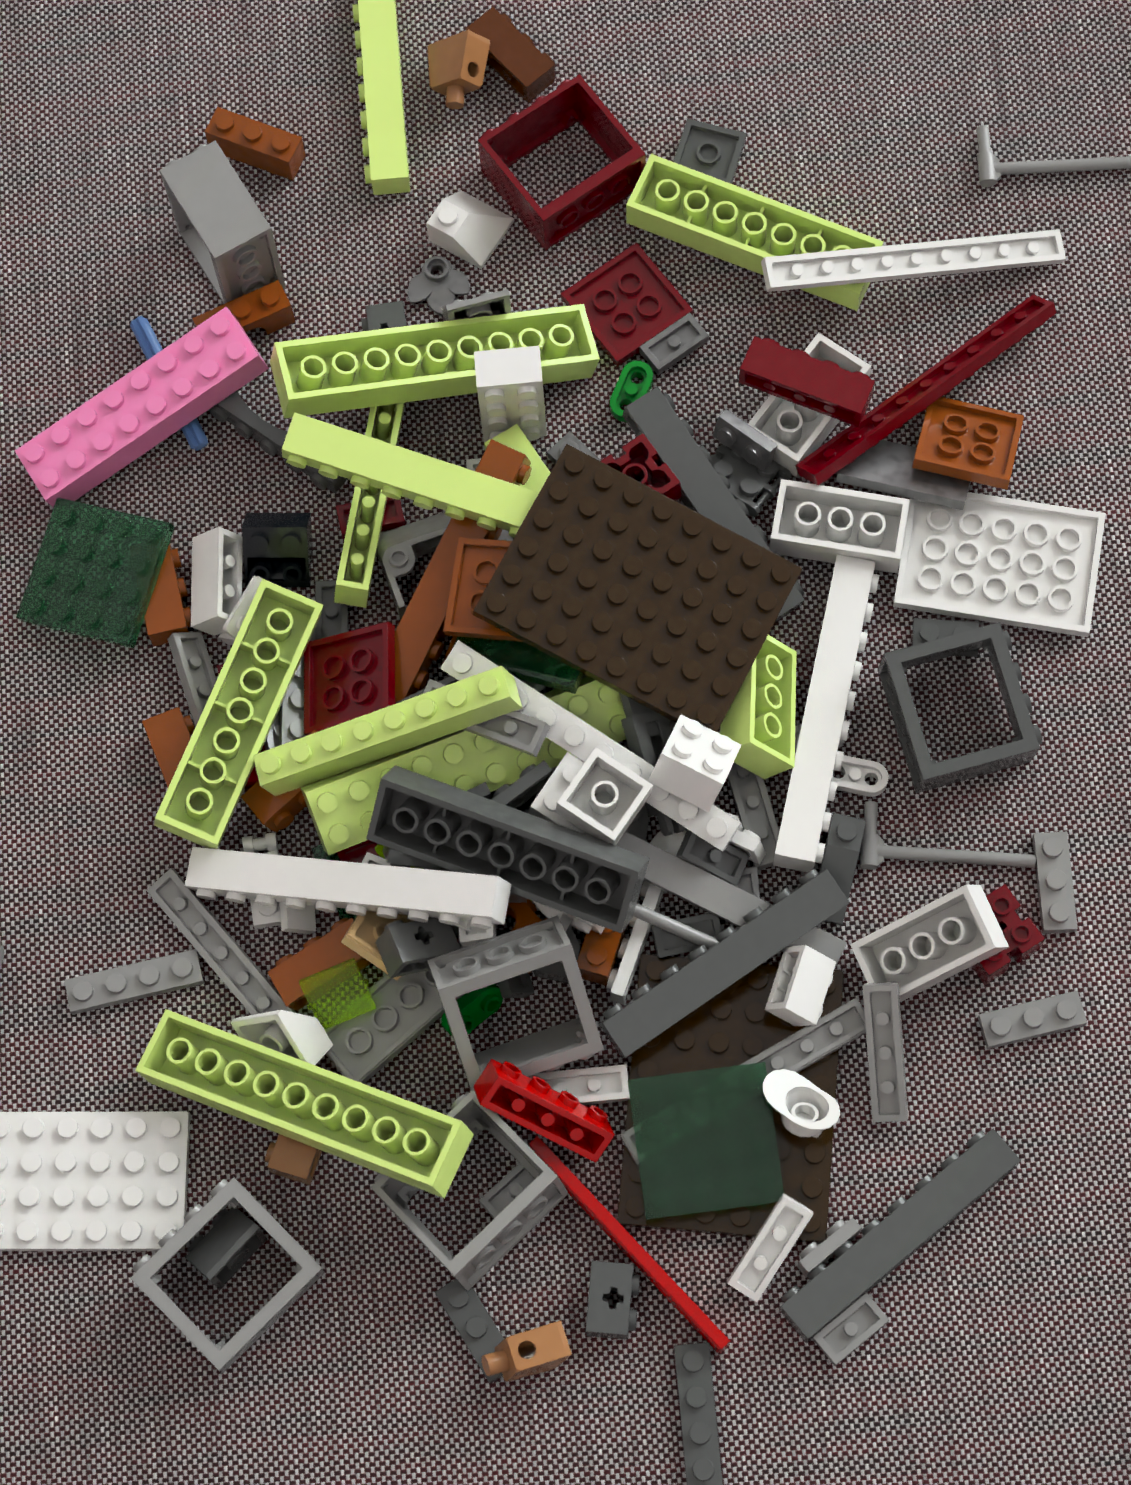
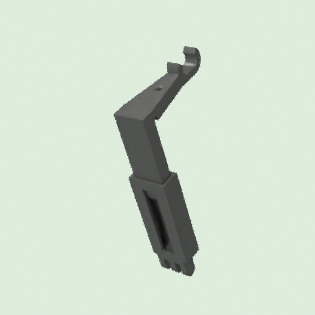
[570,667,688,836]

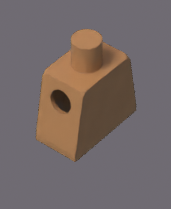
[428,30,490,109]
[482,1320,572,1382]

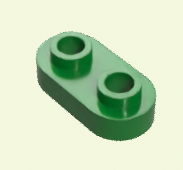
[610,361,653,422]
[441,984,503,1036]

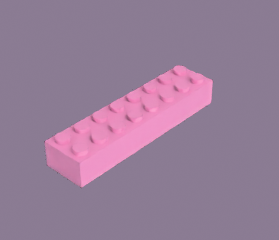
[15,306,269,512]

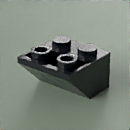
[242,513,312,587]

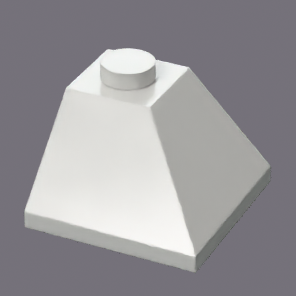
[426,190,514,269]
[231,1010,333,1065]

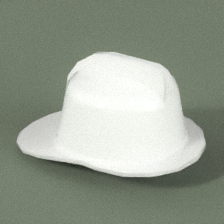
[762,1069,840,1138]

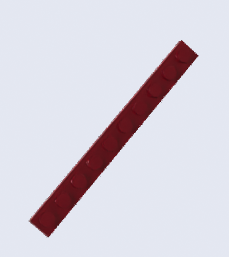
[795,294,1057,485]

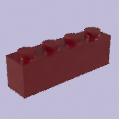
[739,336,875,427]

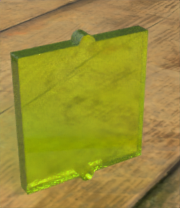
[299,958,377,1029]

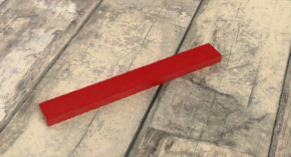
[529,1136,730,1354]

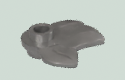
[408,256,470,316]

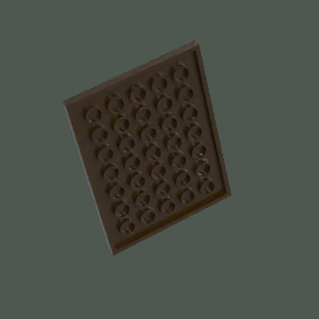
[472,444,803,732]
[617,954,844,1243]

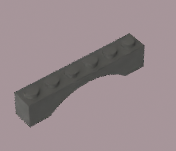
[209,391,347,494]

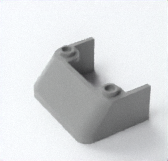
[377,512,513,620]

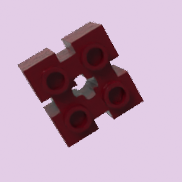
[601,433,681,501]
[971,884,1045,985]

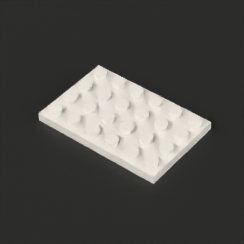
[893,492,1106,637]
[0,1111,191,1251]

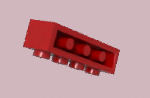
[473,1058,615,1163]

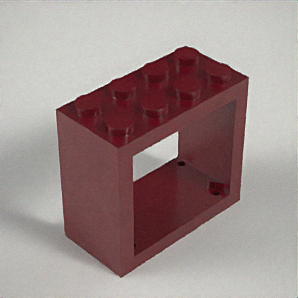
[478,74,646,251]

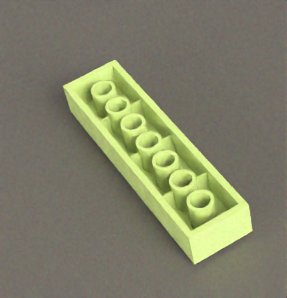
[626,154,884,311]
[154,579,323,849]

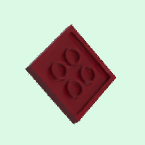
[561,242,693,367]
[304,621,395,736]

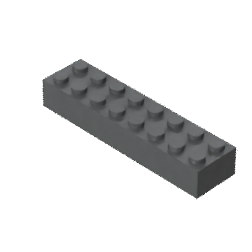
[366,765,650,933]

